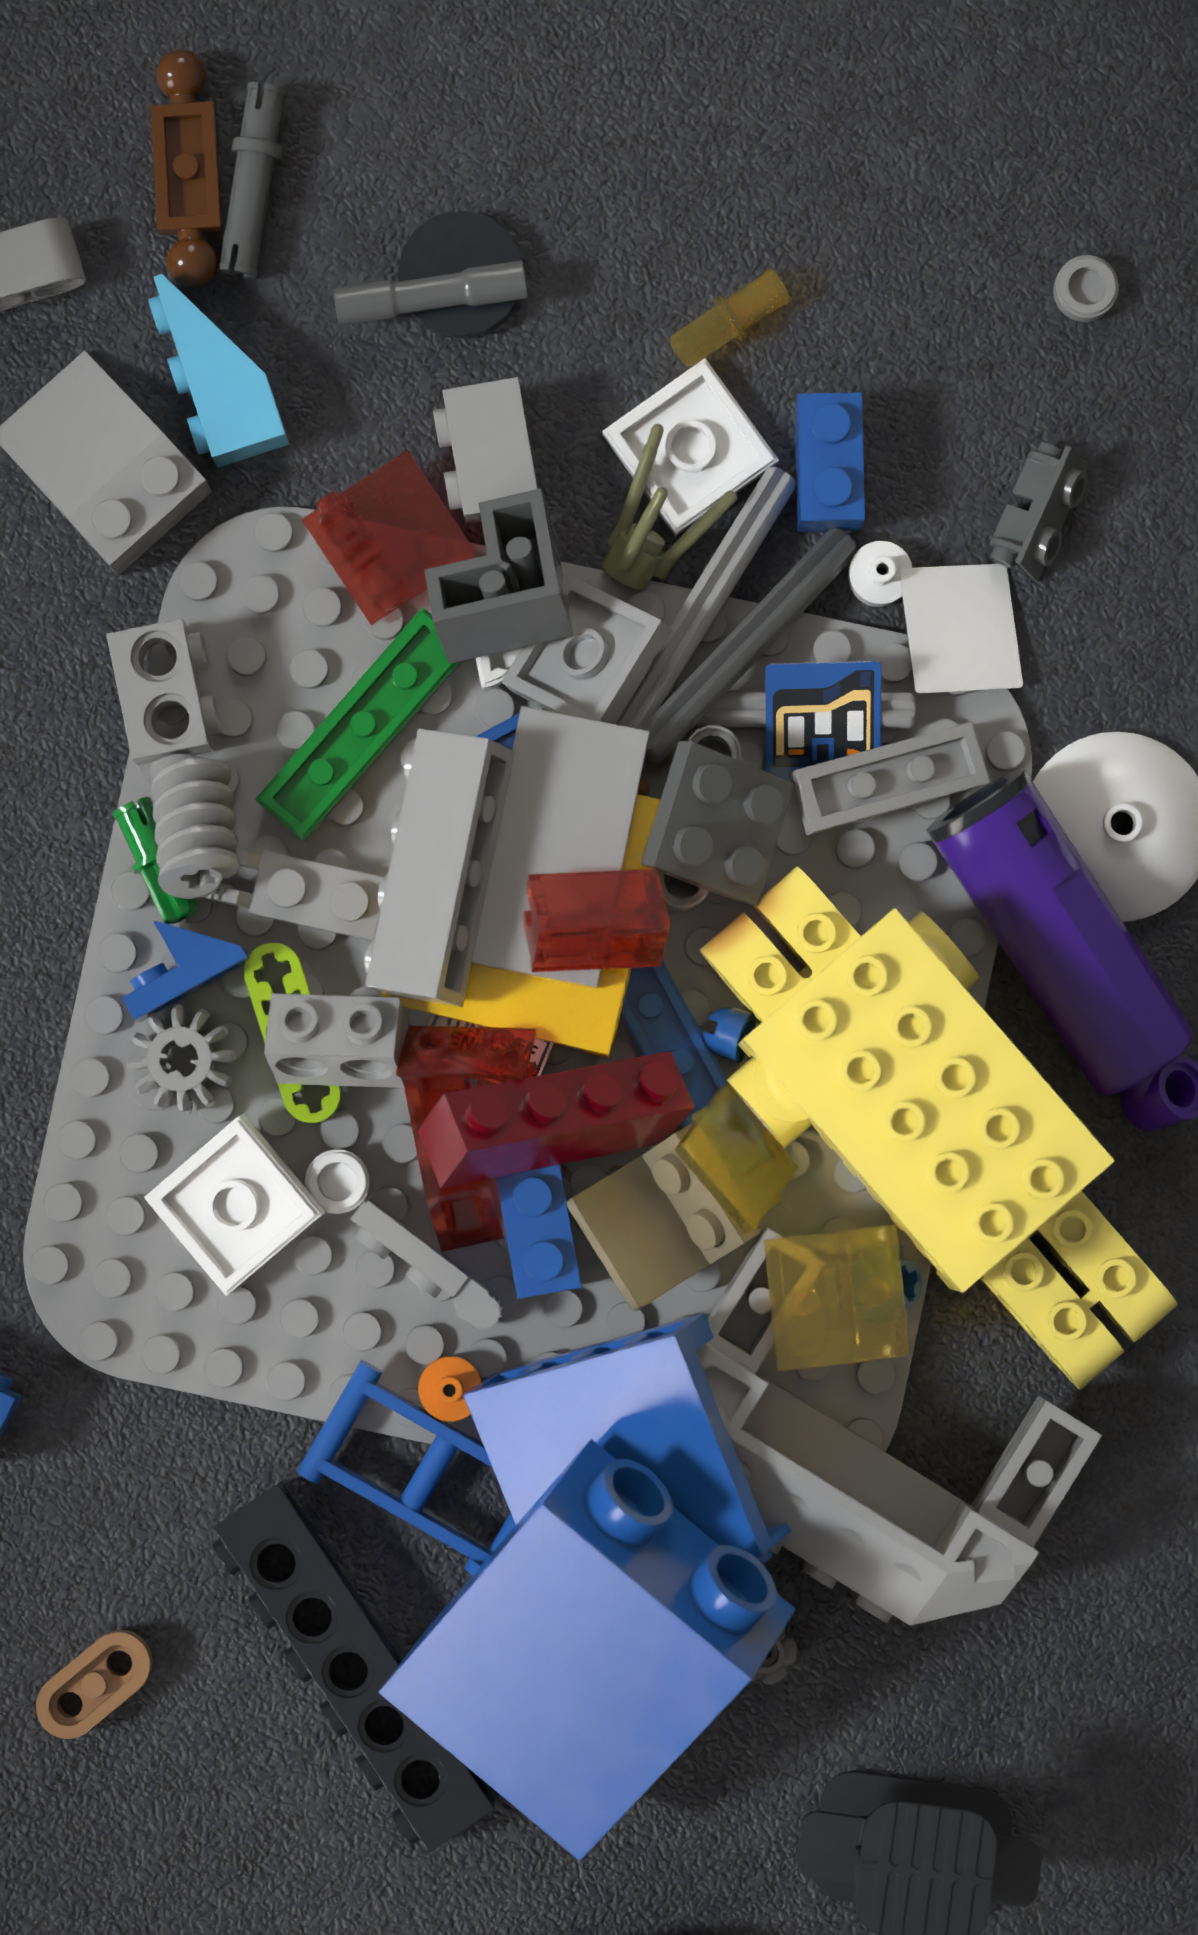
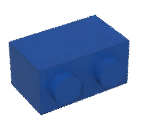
[794,392,865,532]
[496,1164,582,1299]

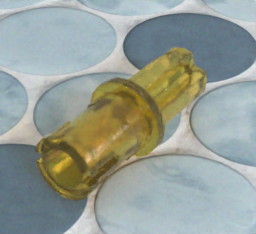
[669,268,792,367]

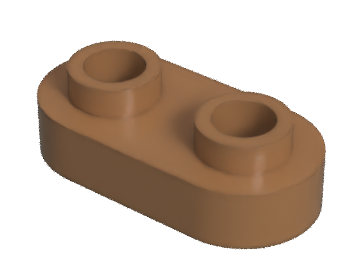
[36,1630,153,1739]

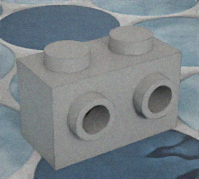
[433,377,537,525]

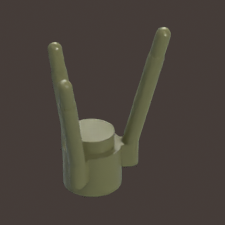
[602,424,737,590]

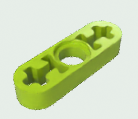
[244,943,342,1123]

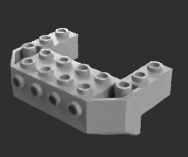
[696,1226,1102,1625]

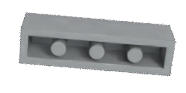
[365,728,515,1007]

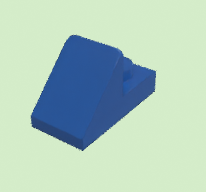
[122,921,250,1023]

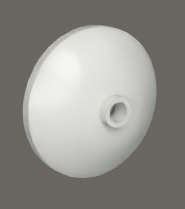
[1033,732,1198,922]

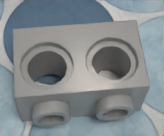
[106,618,221,766]
[264,994,411,1088]

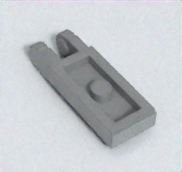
[202,848,383,941]
[350,1198,503,1331]

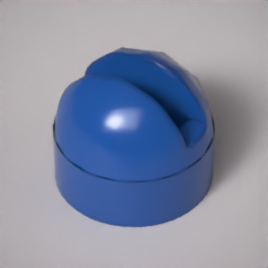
[703,1007,756,1062]

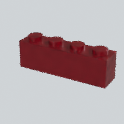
[418,1051,695,1188]

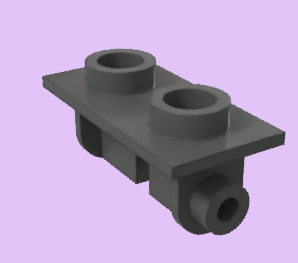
[989,442,1088,582]

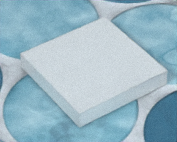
[602,358,779,537]
[144,1114,326,1296]

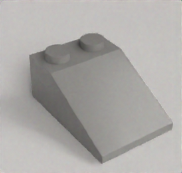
[0,350,212,576]

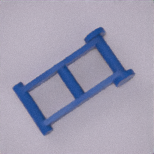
[297,1360,516,1575]

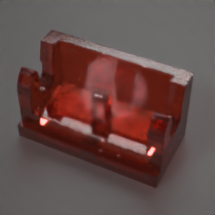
[523,869,670,972]

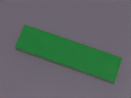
[255,607,462,843]

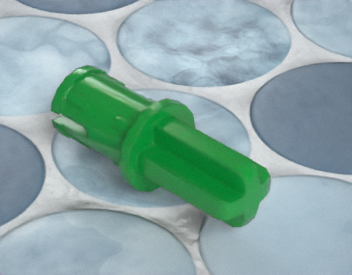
[112,797,198,924]

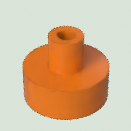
[418,1356,483,1421]

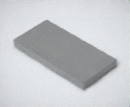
[472,706,650,989]

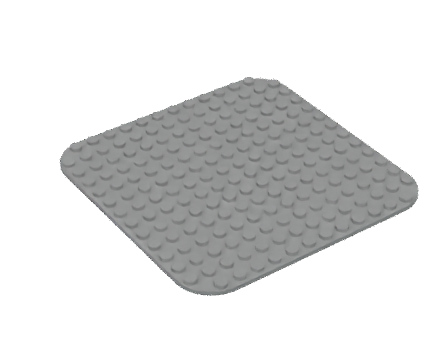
[23,507,1032,1452]

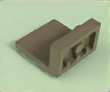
[567,1123,761,1311]

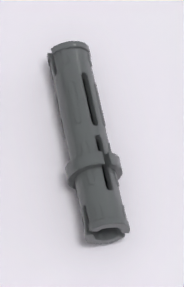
[217,82,287,279]

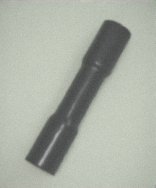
[333,260,528,326]

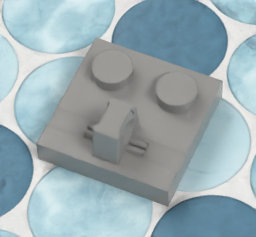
[501,575,673,724]

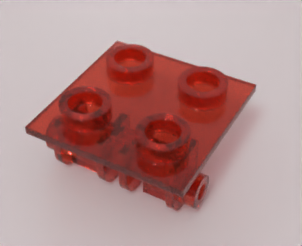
[301,450,478,626]

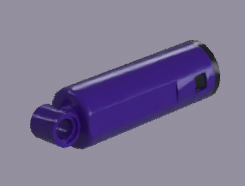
[926,768,1198,1131]

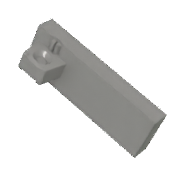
[788,722,990,836]

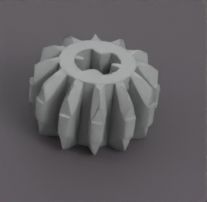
[126,1005,237,1115]

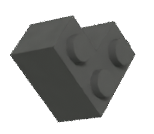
[424,488,574,664]

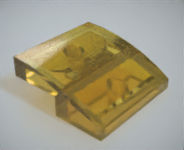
[764,1224,910,1371]

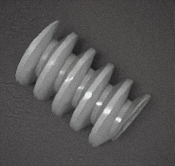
[149,754,240,899]

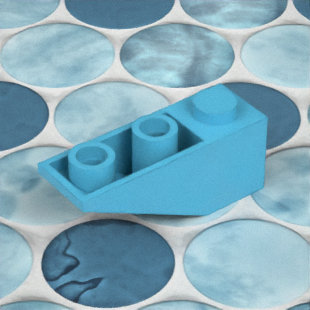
[148,274,290,468]

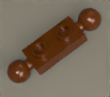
[150,49,223,288]

